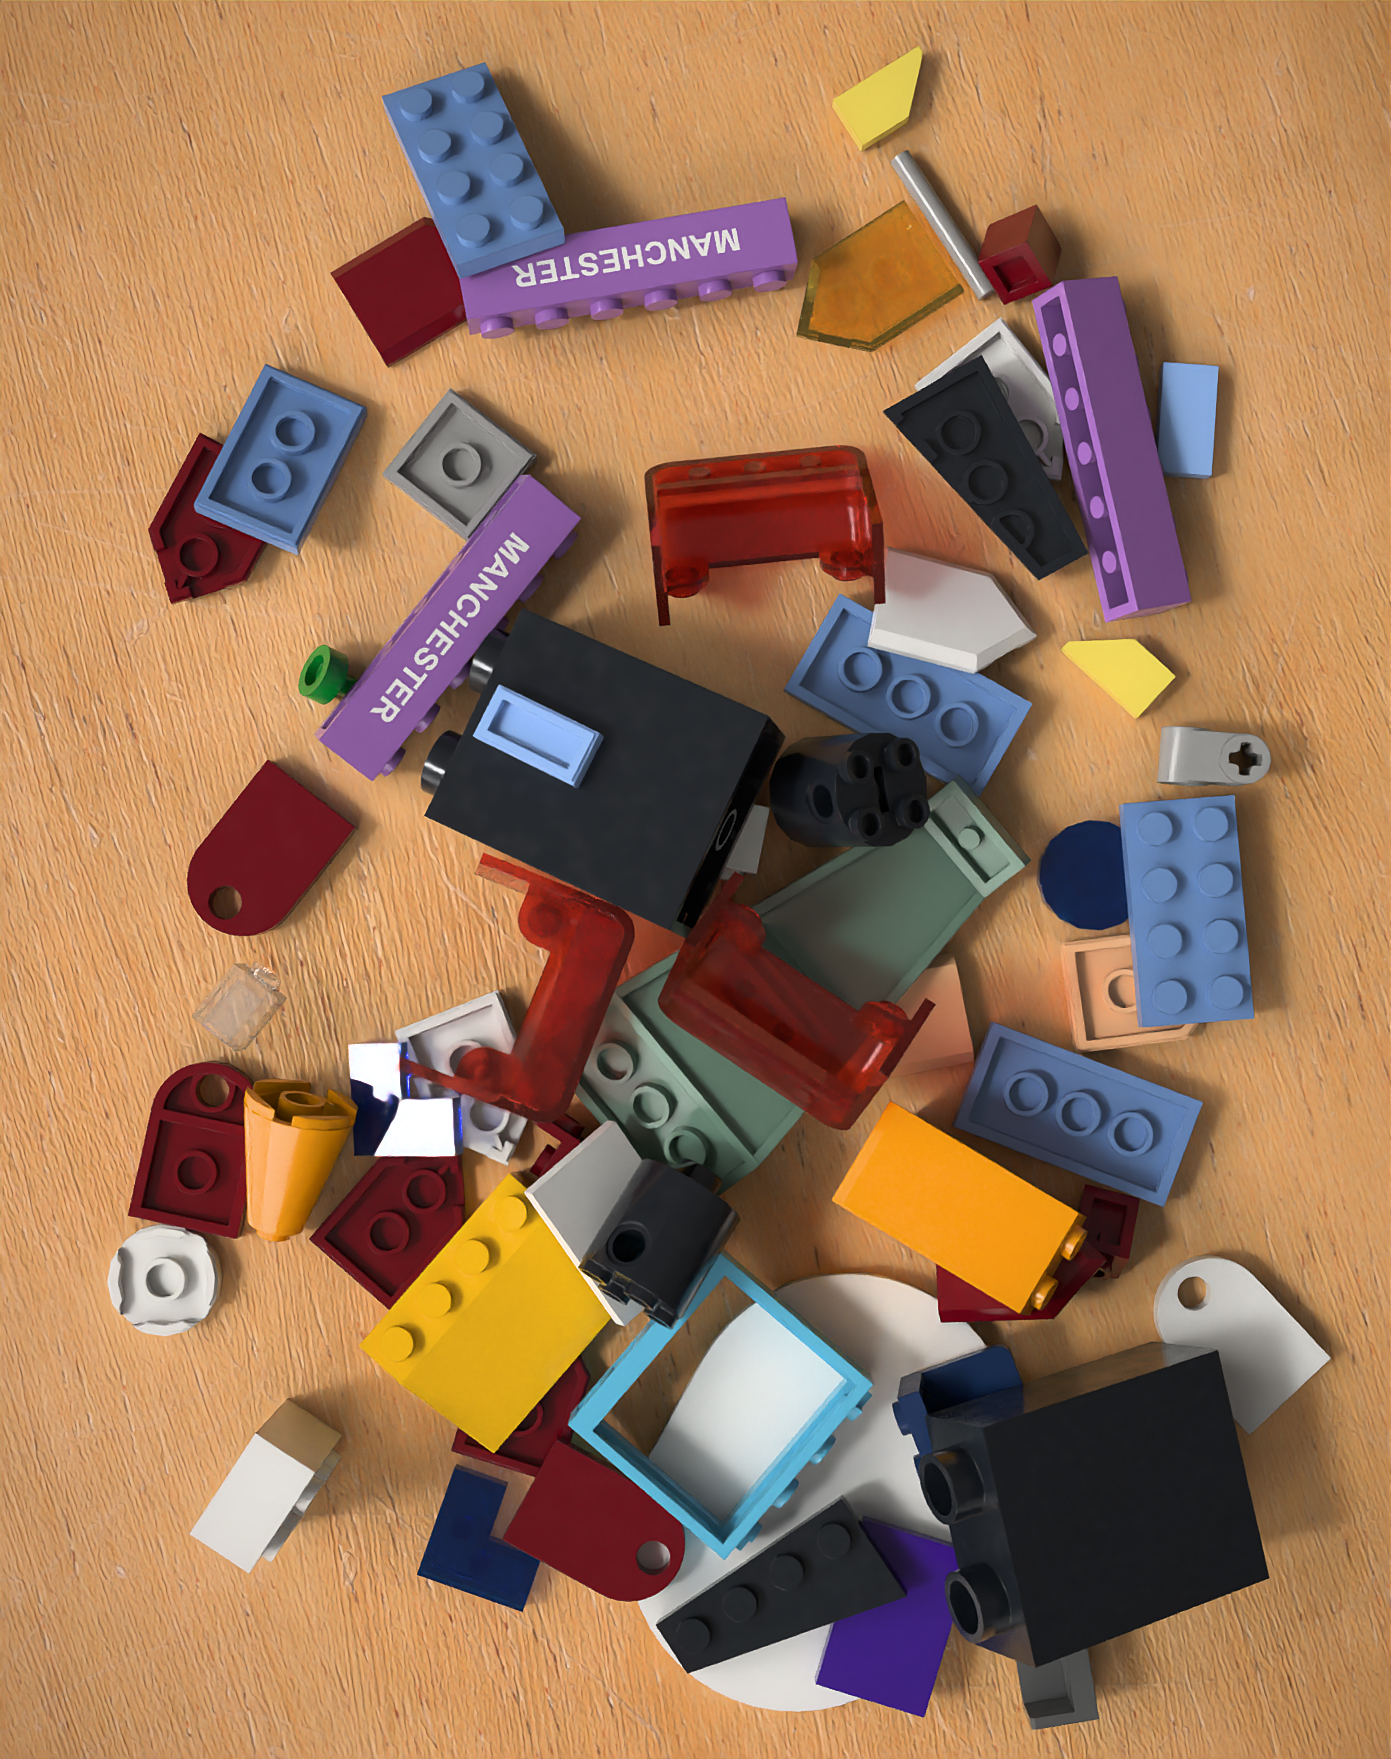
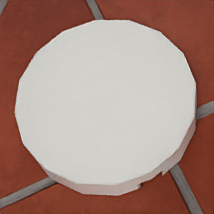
[107,1223,223,1336]

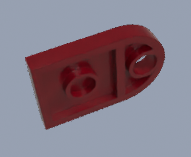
[187,760,358,936]
[128,1061,254,1239]
[502,1435,685,1602]

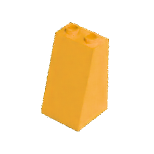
[832,1101,1088,1315]

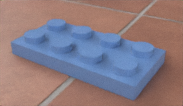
[382,62,565,279]
[783,593,1032,797]
[1119,795,1254,1027]
[952,1022,1203,1207]

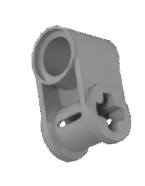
[1157,726,1271,787]

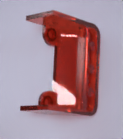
[644,445,886,626]
[394,852,635,1123]
[658,871,936,1131]

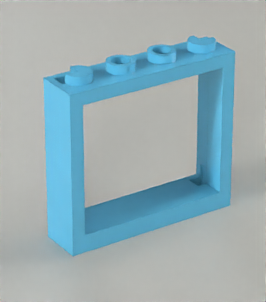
[568,1249,874,1560]

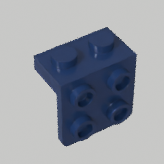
[892,1343,1023,1477]

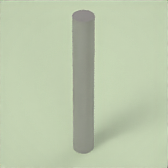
[890,150,995,301]

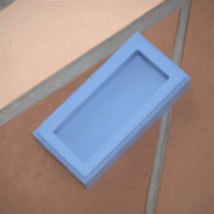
[1155,362,1219,479]
[473,684,604,788]

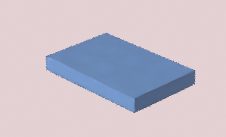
[194,364,367,556]

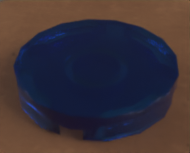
[1036,820,1128,931]

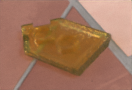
[796,200,964,353]

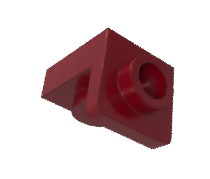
[529,1109,585,1182]
[1078,1184,1140,1280]

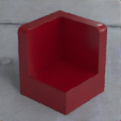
[978,204,1061,305]

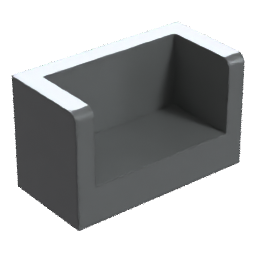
[1015,1648,1099,1730]

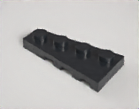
[883,355,1088,581]
[656,1495,908,1674]

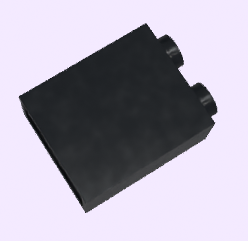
[421,608,786,941]
[919,1342,1270,1668]

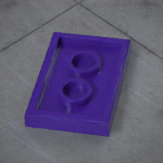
[815,1515,958,1718]

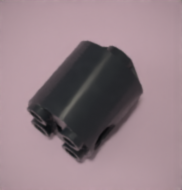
[769,733,930,847]
[578,1158,740,1330]

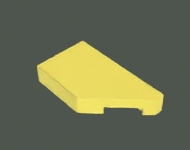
[832,46,923,152]
[1060,639,1176,718]

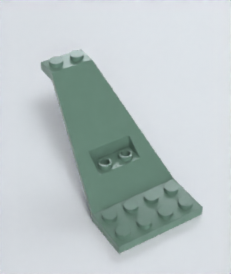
[540,775,1031,1196]

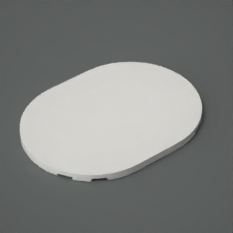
[637,1272,986,1712]

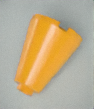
[244,1079,358,1242]

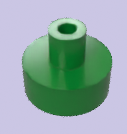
[298,645,357,705]

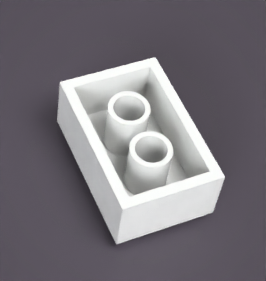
[190,1398,343,1573]

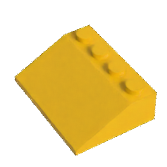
[359,1171,612,1453]

